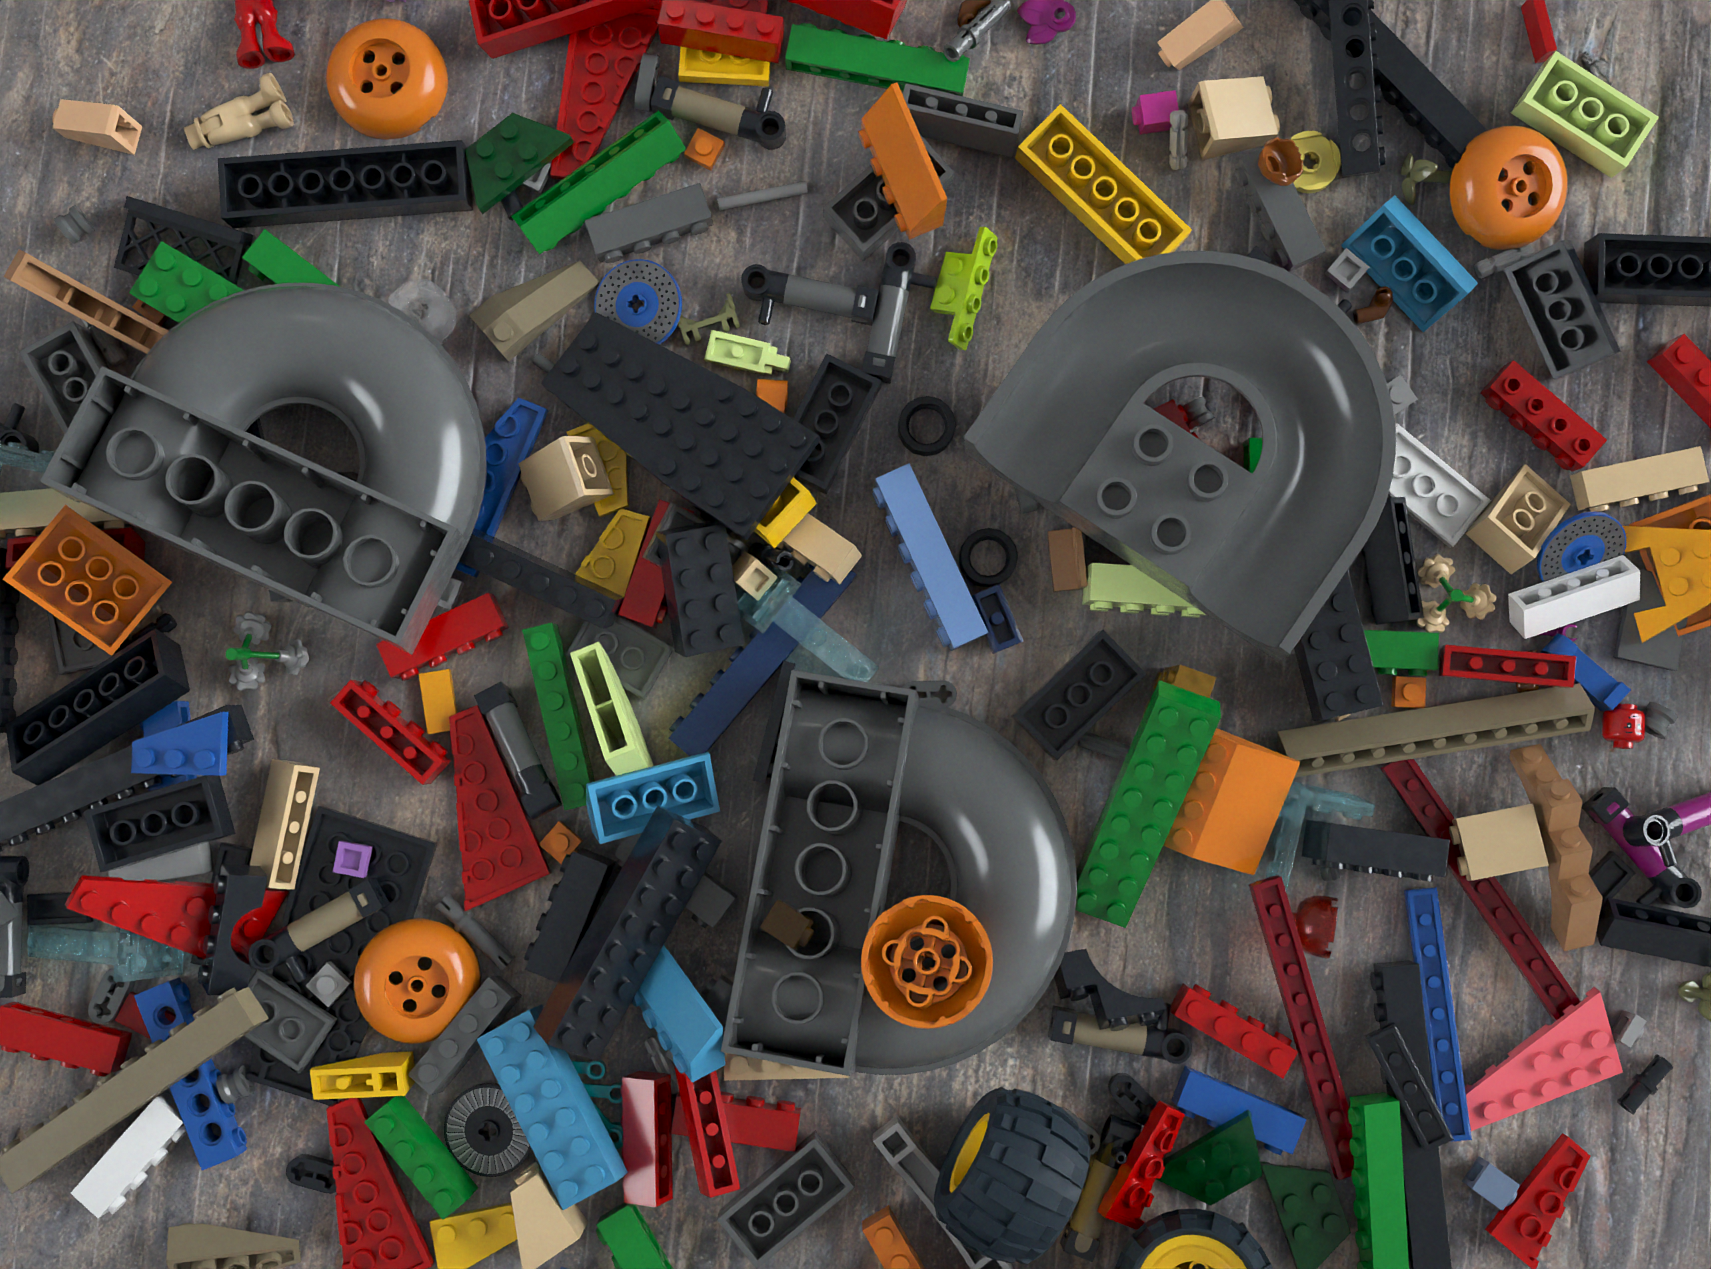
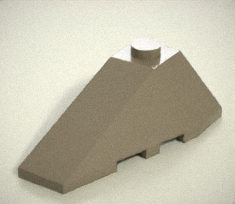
[469,260,600,361]
[166,1223,301,1269]

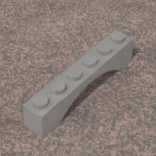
[873,1115,1013,1269]

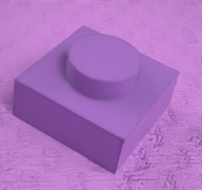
[333,841,373,878]

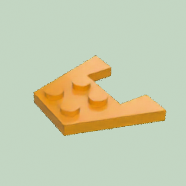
[1622,526,1711,643]

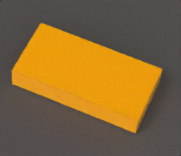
[418,669,457,734]

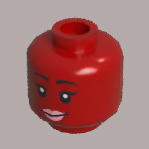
[1602,704,1645,749]

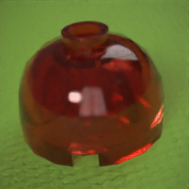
[1292,895,1338,959]

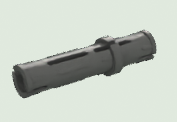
[943,0,1011,62]
[435,893,515,972]

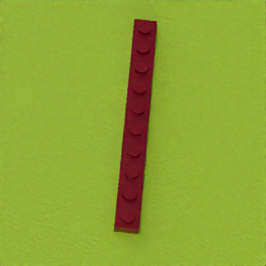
[1380,759,1581,1022]
[1248,875,1354,1180]

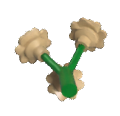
[1417,554,1497,633]

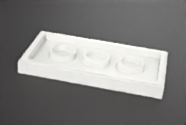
[1388,424,1491,548]

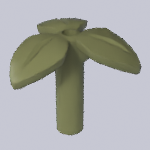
[1400,153,1452,205]
[1678,972,1711,1021]

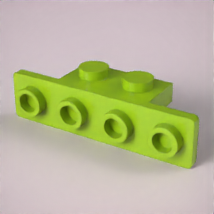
[930,226,998,351]

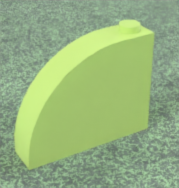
[570,642,654,776]

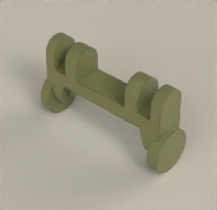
[677,293,740,345]

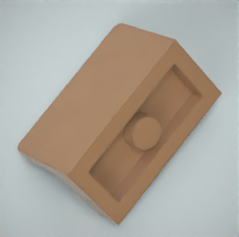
[1047,527,1087,592]

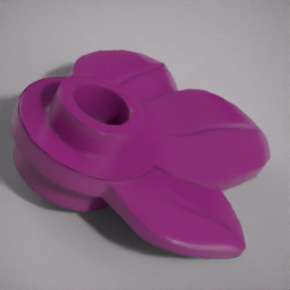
[1017,0,1076,45]

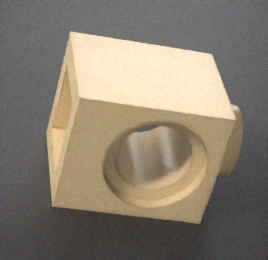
[732,551,778,601]

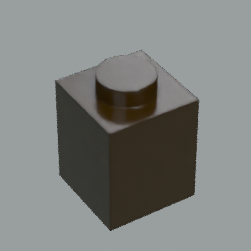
[760,899,814,949]

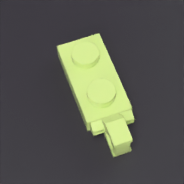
[704,330,791,375]

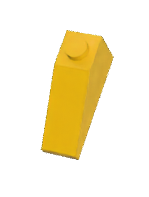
[310,1051,415,1100]

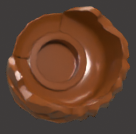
[1258,137,1304,186]

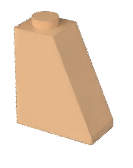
[1157,0,1244,70]
[53,99,142,155]

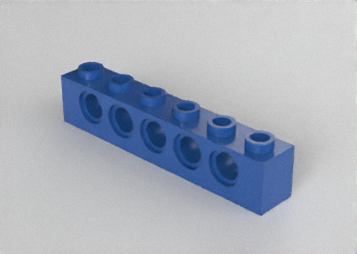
[134,977,247,1171]

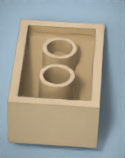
[1465,464,1571,574]

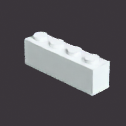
[1508,555,1640,639]
[71,1092,187,1218]

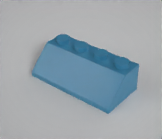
[1341,195,1478,332]
[586,752,720,844]
[632,945,725,1082]

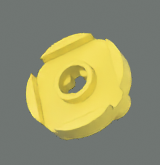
[1291,131,1341,193]

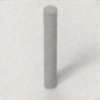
[717,181,808,210]

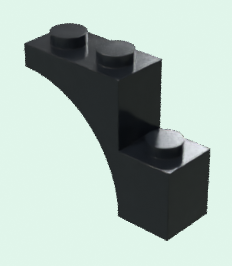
[1054,949,1166,1031]

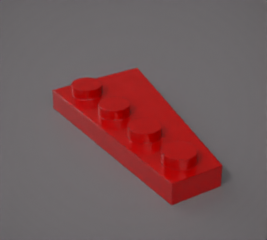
[1097,1101,1185,1230]
[1485,1133,1590,1269]

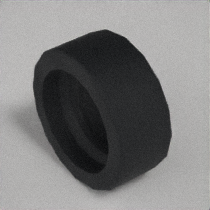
[898,396,956,456]
[959,528,1018,588]

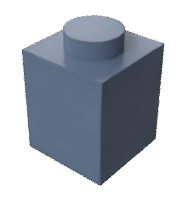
[1462,1156,1520,1211]

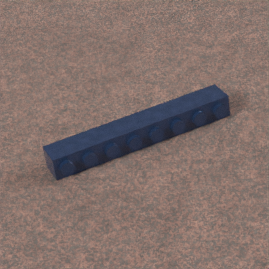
[669,564,857,756]

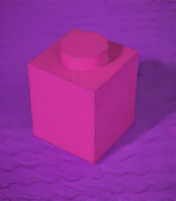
[1132,90,1179,135]

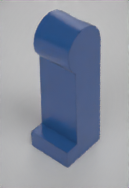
[1541,634,1631,711]

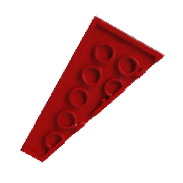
[550,9,661,180]
[449,705,552,911]
[65,875,289,961]
[326,1098,434,1269]

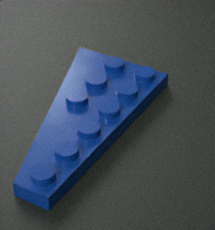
[455,397,549,578]

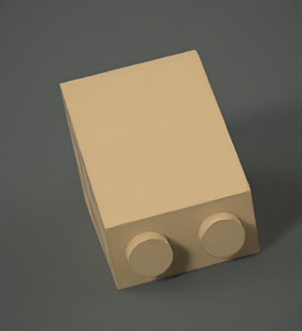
[1187,76,1280,160]
[518,436,614,521]
[1449,803,1549,881]
[510,1162,588,1269]

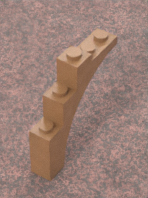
[3,249,169,354]
[1509,744,1603,951]

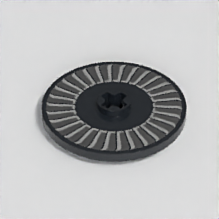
[444,1083,532,1177]

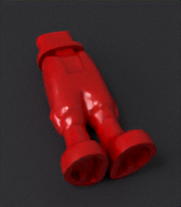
[234,0,295,69]

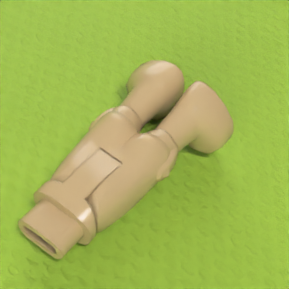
[184,72,294,150]

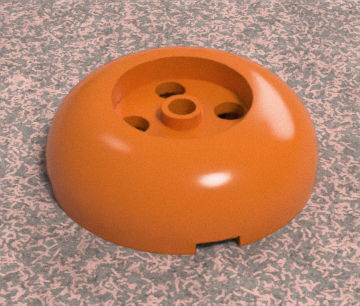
[326,18,448,140]
[1450,126,1568,250]
[861,895,993,1029]
[354,918,481,1044]

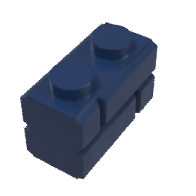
[971,584,1023,654]

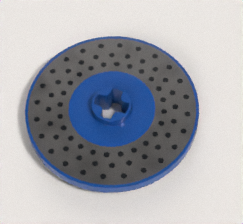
[594,259,682,345]
[1537,512,1626,582]

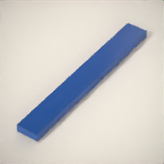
[1404,887,1472,1142]

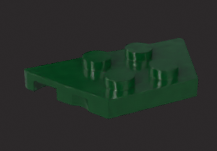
[465,112,574,214]
[1156,1110,1262,1206]
[1261,1162,1351,1269]

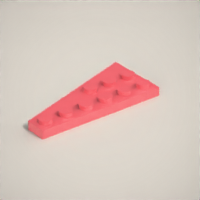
[1465,987,1623,1131]

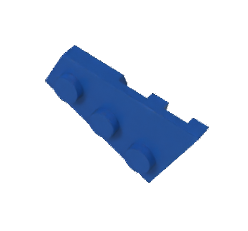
[131,712,228,776]

